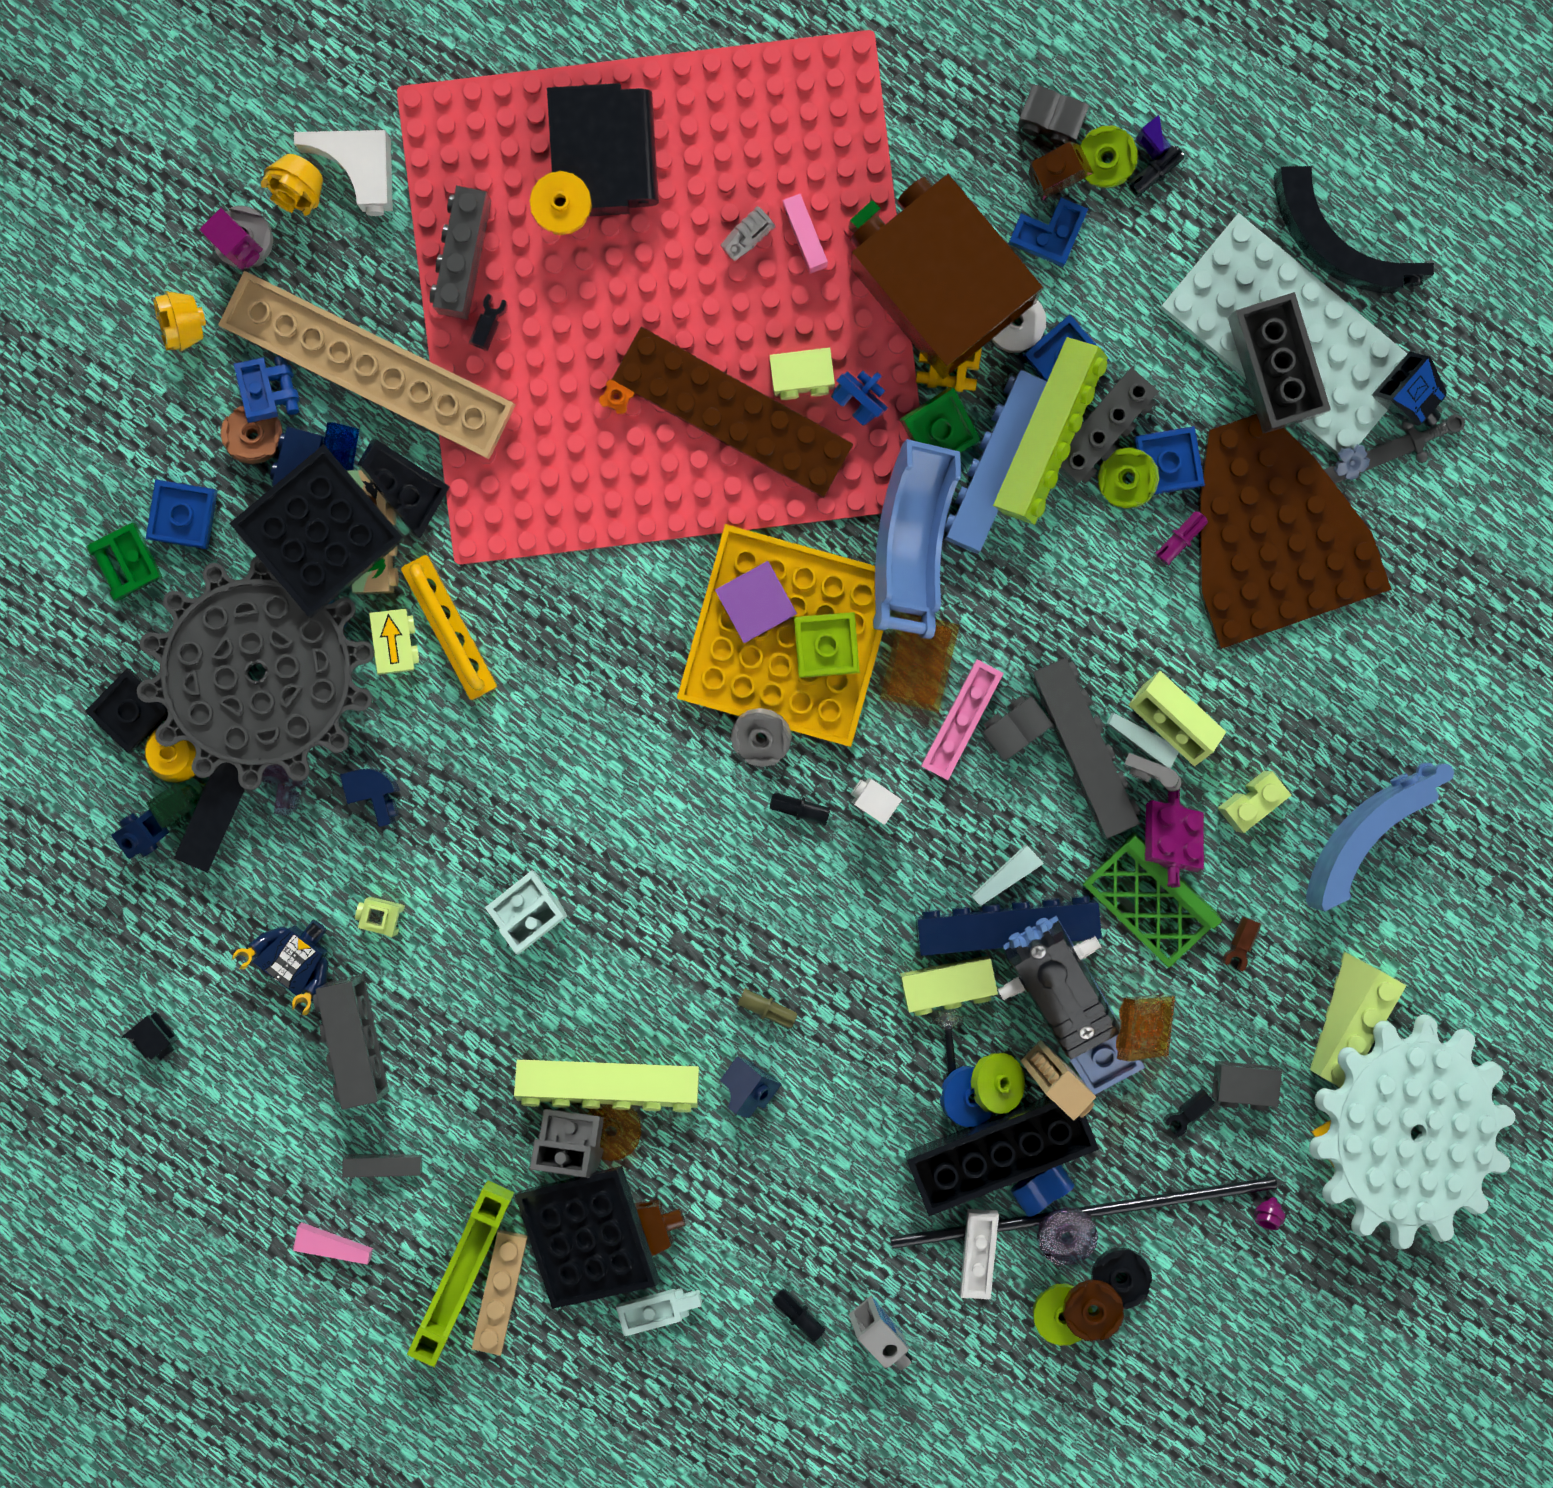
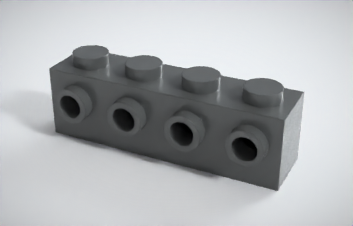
[430,185,491,320]
[1058,367,1159,486]

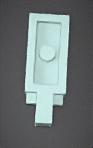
[616,1288,702,1336]

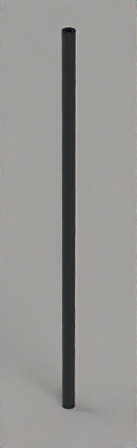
[890,1177,1277,1249]

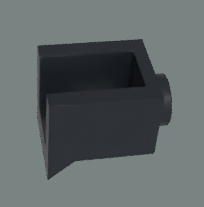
[122,1012,179,1061]

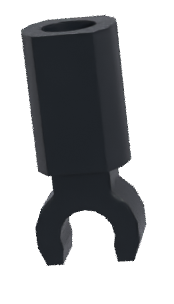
[469,294,508,351]
[1163,1088,1216,1137]

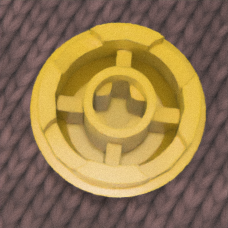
[261,154,323,216]
[153,291,206,352]
[145,728,196,783]

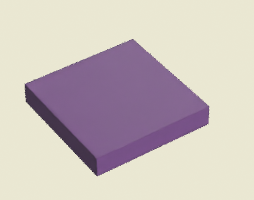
[715,561,797,643]

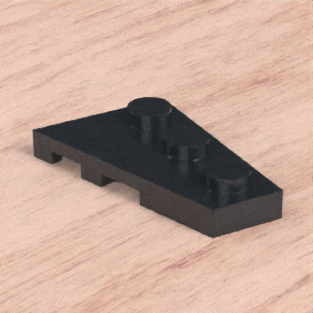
[357,438,450,539]

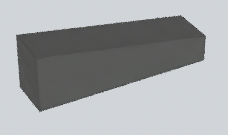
[342,1154,422,1178]

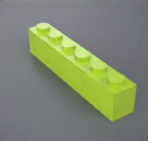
[993,337,1108,525]

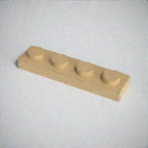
[472,1229,528,1356]

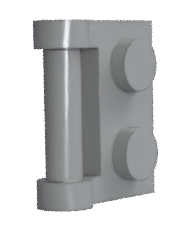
[1125,753,1182,792]

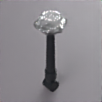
[932,1009,962,1077]

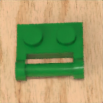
[86,522,163,602]

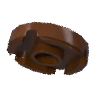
[1063,1280,1124,1342]

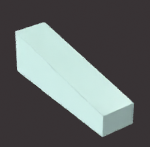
[1106,713,1179,769]
[971,845,1044,906]

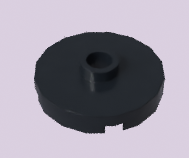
[1091,1247,1152,1309]

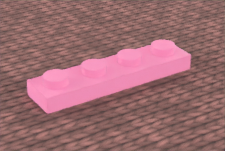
[921,659,1004,780]

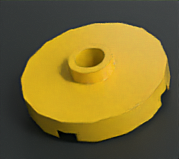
[529,171,592,235]

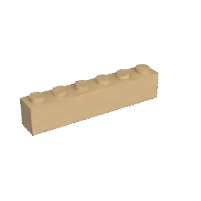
[1021,1040,1096,1120]

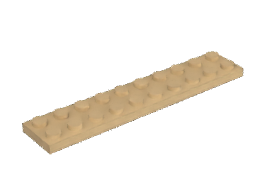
[218,271,516,459]

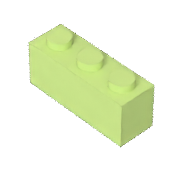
[1129,671,1226,767]
[900,956,998,1016]

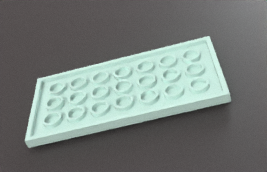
[1160,213,1407,456]

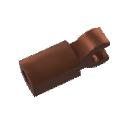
[1222,916,1262,971]

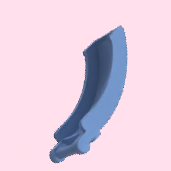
[873,439,961,639]
[1306,763,1454,912]

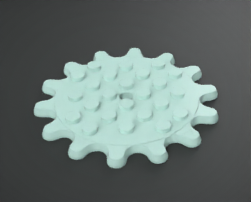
[1309,1014,1515,1250]

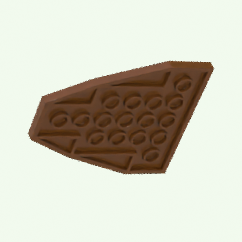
[1198,414,1392,649]

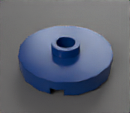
[940,1066,993,1127]

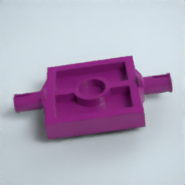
[1145,789,1204,888]

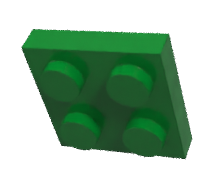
[900,387,981,453]

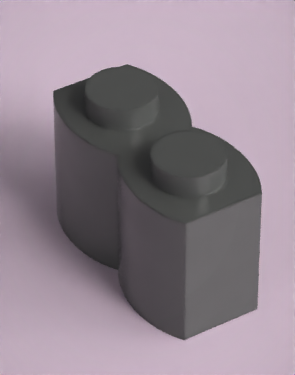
[1018,84,1089,146]
[981,695,1053,762]

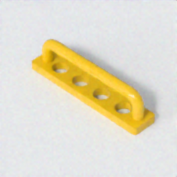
[401,555,497,700]

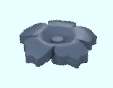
[1333,444,1370,480]

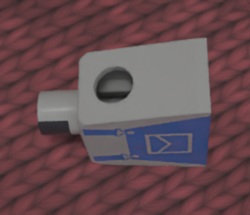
[848,1295,913,1370]

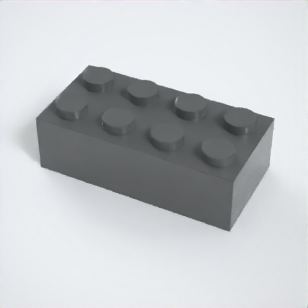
[1227,292,1331,434]
[313,974,389,1110]

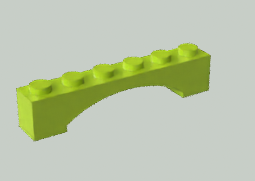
[407,1180,515,1367]

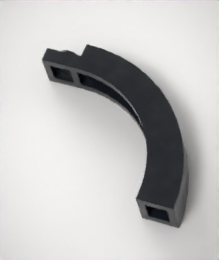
[1274,166,1434,294]

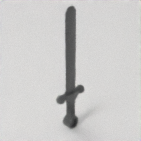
[1324,414,1465,484]

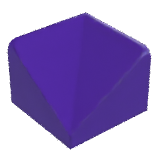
[1136,115,1171,160]

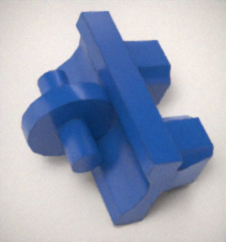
[831,371,888,426]

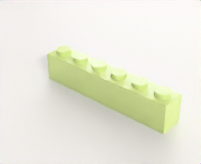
[514,1059,699,1112]

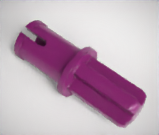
[1155,511,1208,566]

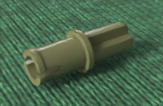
[737,988,797,1028]

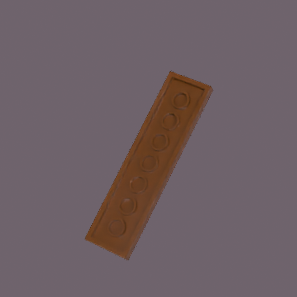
[612,327,853,498]

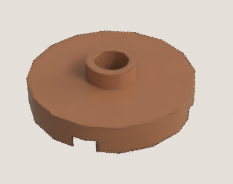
[220,406,283,464]

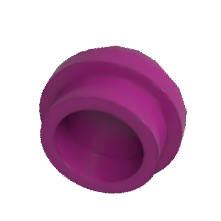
[1254,1197,1286,1230]

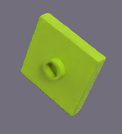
[794,612,860,678]

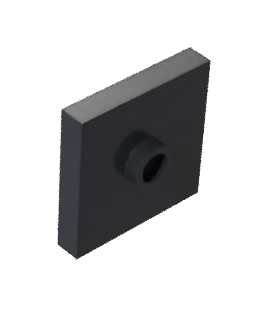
[85,668,168,754]

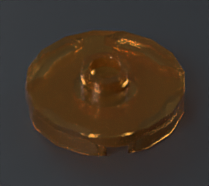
[586,1104,642,1161]

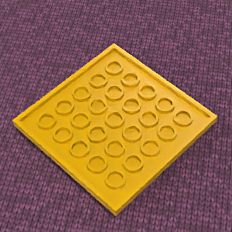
[677,524,883,747]

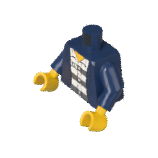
[231,920,329,1016]

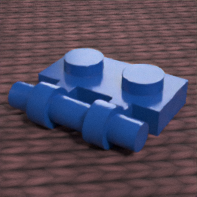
[233,356,300,423]

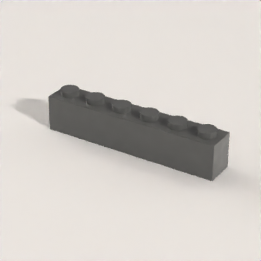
[1029,658,1141,839]

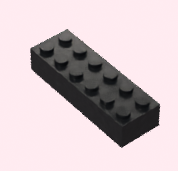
[904,1096,1099,1217]

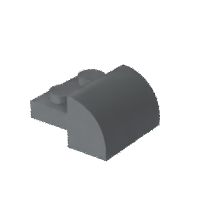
[530,1109,604,1178]

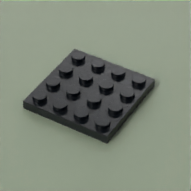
[229,444,405,618]
[515,1166,660,1309]

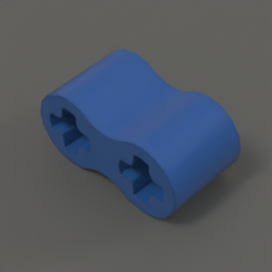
[1011,1165,1075,1217]

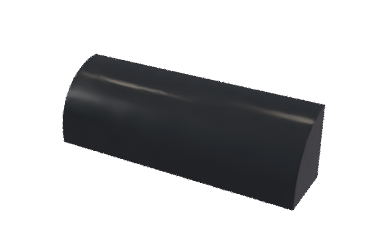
[174,762,245,873]

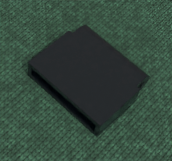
[547,83,659,216]

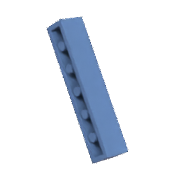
[944,370,1047,554]

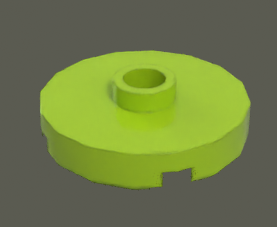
[1080,125,1138,188]
[1098,448,1159,509]
[971,1053,1025,1114]
[1032,1284,1093,1346]

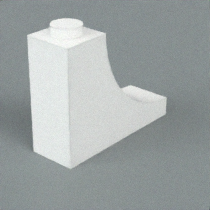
[294,130,393,216]

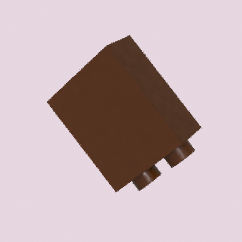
[850,174,1043,379]

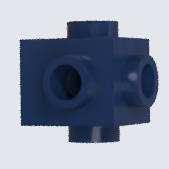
[111,808,170,859]

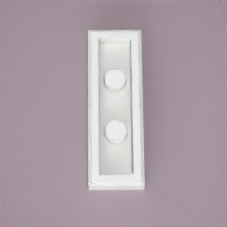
[960,1209,999,1299]

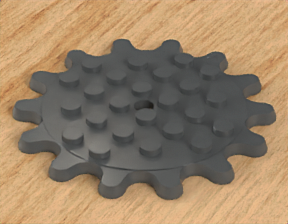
[137,556,374,790]

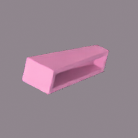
[783,194,828,274]
[293,1222,373,1265]

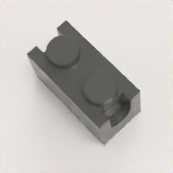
[1212,1061,1282,1111]

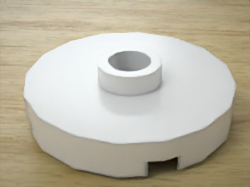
[992,300,1046,353]

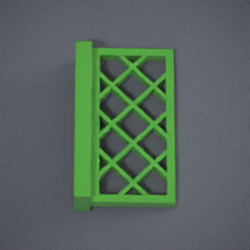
[1083,831,1222,968]

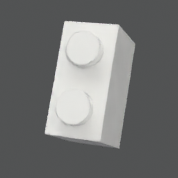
[851,778,902,825]

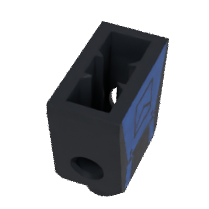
[1372,351,1447,426]

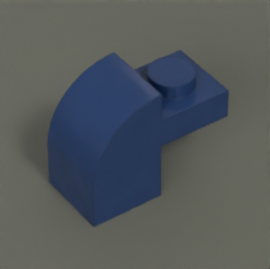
[340,768,400,827]

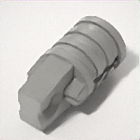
[721,206,775,261]

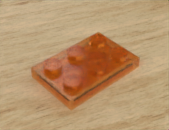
[879,612,960,713]
[1116,994,1175,1061]

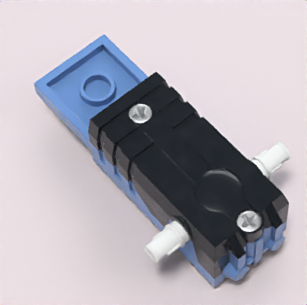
[998,916,1145,1095]

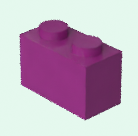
[199,208,263,270]

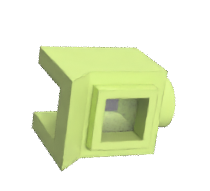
[355,897,405,938]

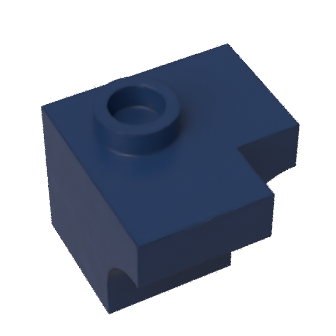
[720,1056,782,1118]

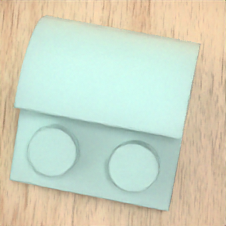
[485,870,567,955]

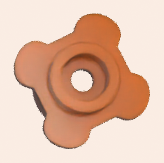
[599,379,634,414]

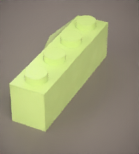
[1310,952,1406,1088]

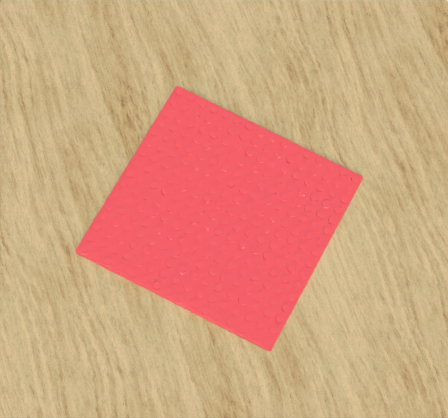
[397,30,920,565]

